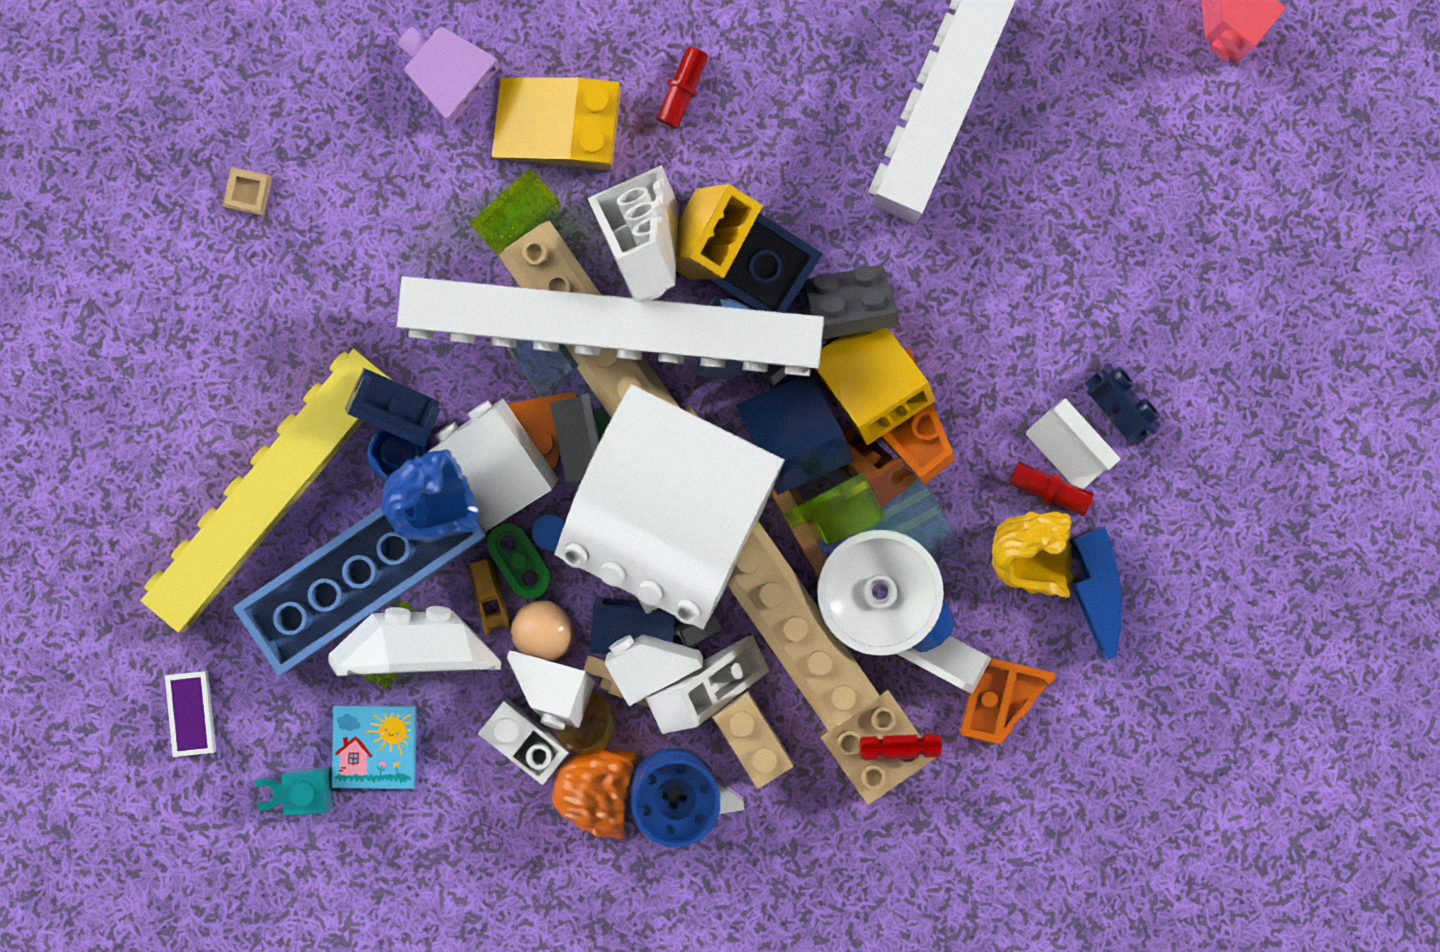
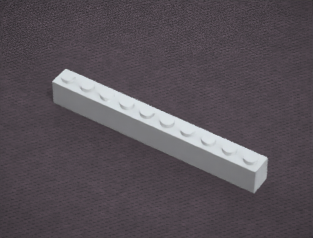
[397,276,824,376]

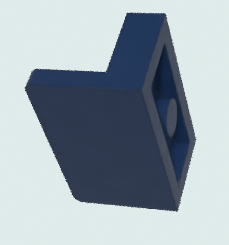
[589,596,676,655]

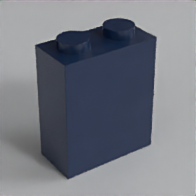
[736,372,853,495]

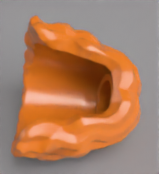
[552,749,637,840]

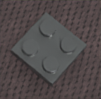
[804,265,899,340]

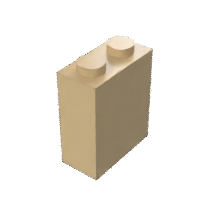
[713,689,794,789]

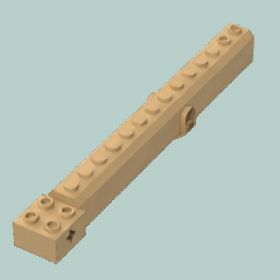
[498,220,935,805]

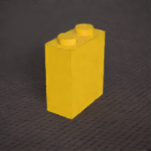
[676,184,763,280]
[814,328,936,445]

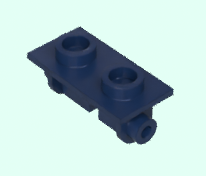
[1085,363,1161,446]

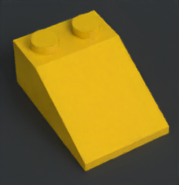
[492,77,621,171]

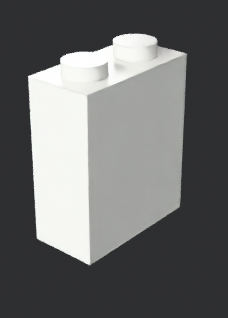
[428,399,559,532]

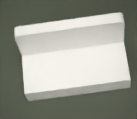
[1026,398,1121,489]
[896,636,991,694]

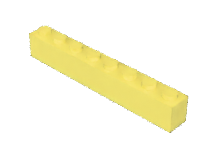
[140,348,394,633]

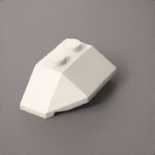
[328,606,501,676]

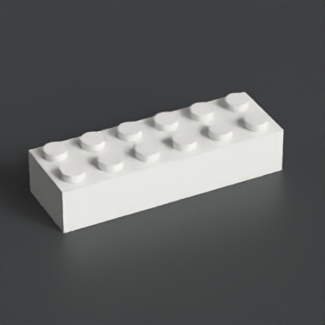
[868,0,1015,224]

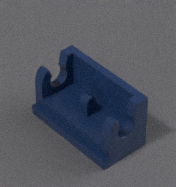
[345,367,440,447]

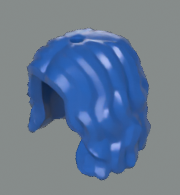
[382,449,479,540]

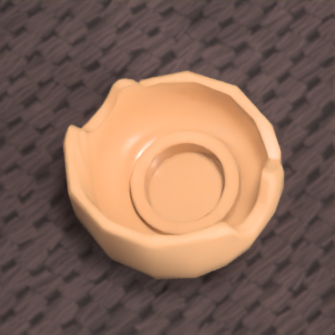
[510,600,576,663]

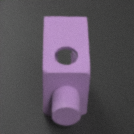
[398,26,500,125]

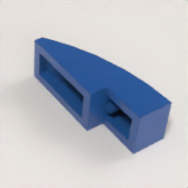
[1070,527,1122,660]

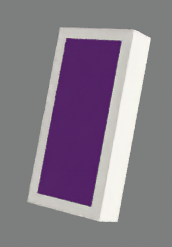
[165,671,216,757]

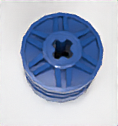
[631,748,720,847]

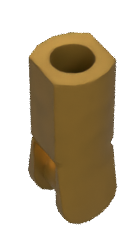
[466,558,511,635]

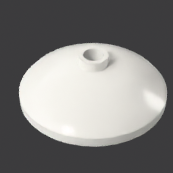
[818,530,943,655]

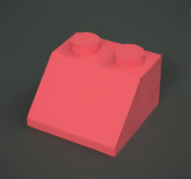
[1201,0,1286,63]

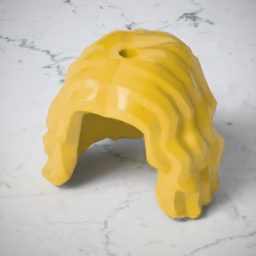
[991,511,1073,598]

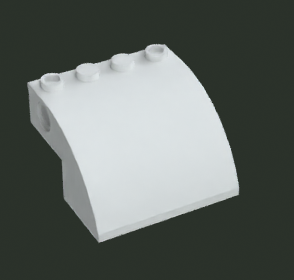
[554,384,784,630]

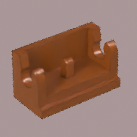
[838,424,917,508]

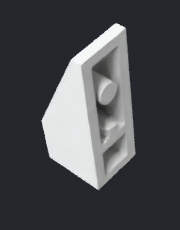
[646,635,769,734]

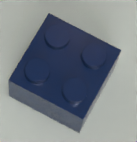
[709,213,823,313]

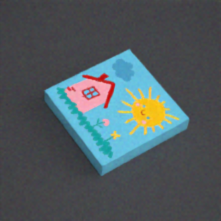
[332,705,417,789]

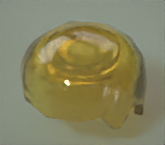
[554,693,617,756]

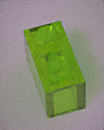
[469,168,561,260]

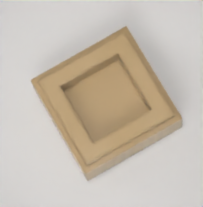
[222,167,273,216]

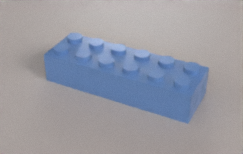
[232,506,489,676]

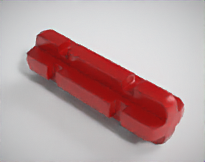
[859,734,942,760]

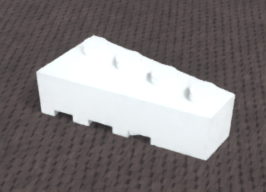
[588,165,679,303]

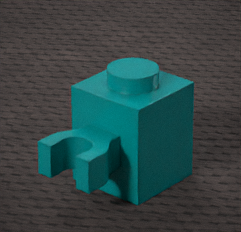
[256,767,333,816]

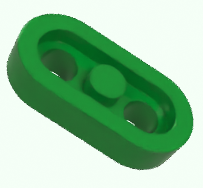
[487,523,551,599]

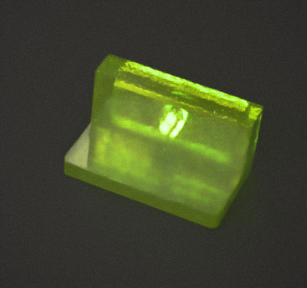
[784,472,885,545]

